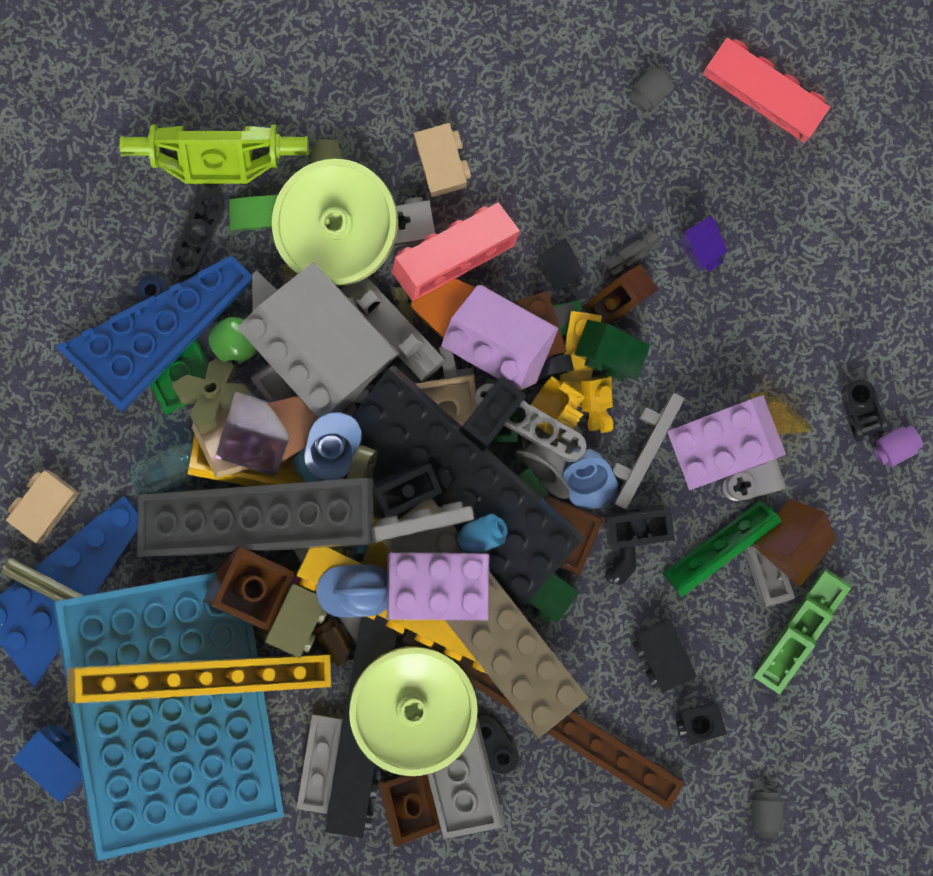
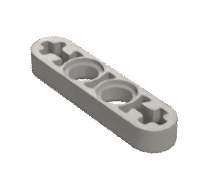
[475,384,586,462]

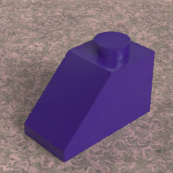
[678,215,728,272]

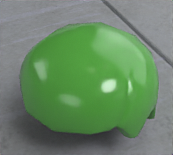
[208,317,257,364]

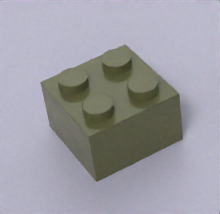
[261,580,328,658]

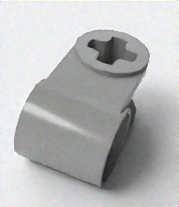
[722,459,786,501]

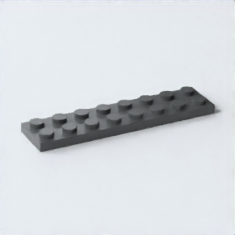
[137,478,373,558]

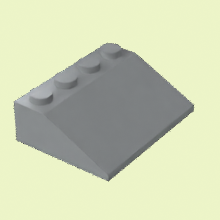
[237,262,399,418]

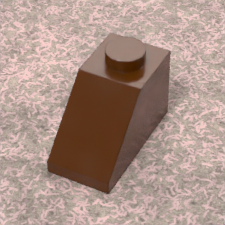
[582,264,659,325]

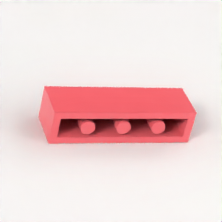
[703,37,830,143]
[392,202,520,301]

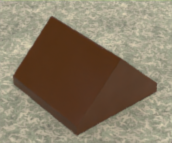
[752,499,837,586]
[379,774,441,847]

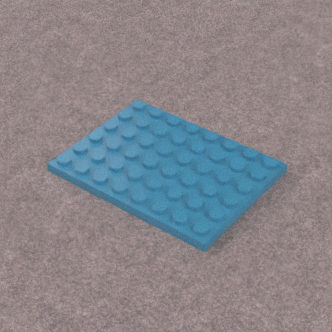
[53,572,284,861]

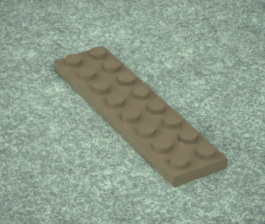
[383,498,588,738]

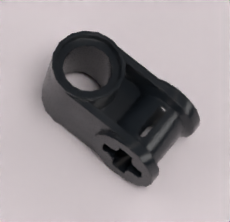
[841,380,888,442]

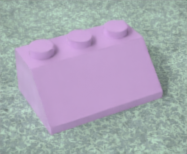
[441,285,559,390]

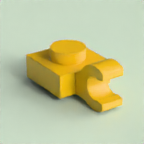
[581,376,613,433]

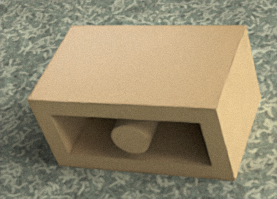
[414,123,471,198]
[6,470,80,543]

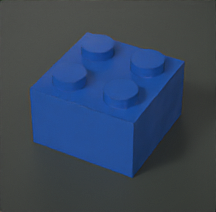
[12,724,83,803]

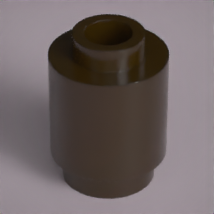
[313,618,356,667]

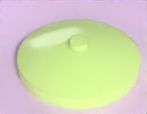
[272,159,398,286]
[349,646,477,776]

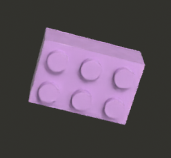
[667,395,786,490]
[386,553,489,620]

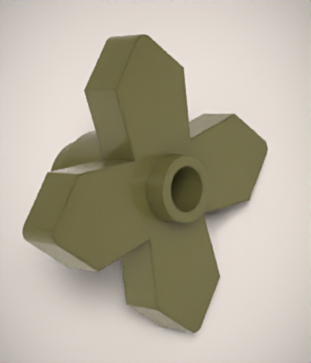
[172,358,255,434]

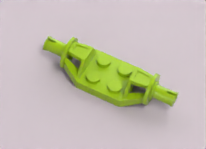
[119,124,309,184]

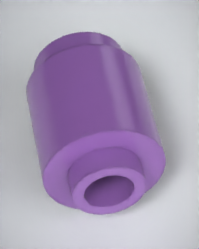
[873,425,923,468]

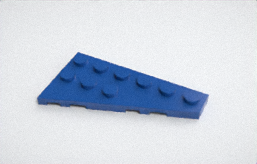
[55,255,252,412]
[0,496,138,688]

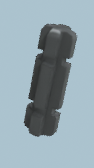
[605,231,663,276]

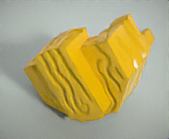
[525,376,585,441]

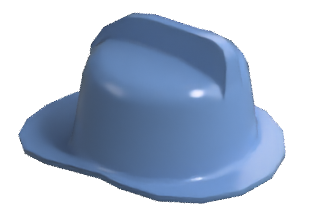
[305,412,361,480]
[562,446,619,511]
[316,565,387,618]

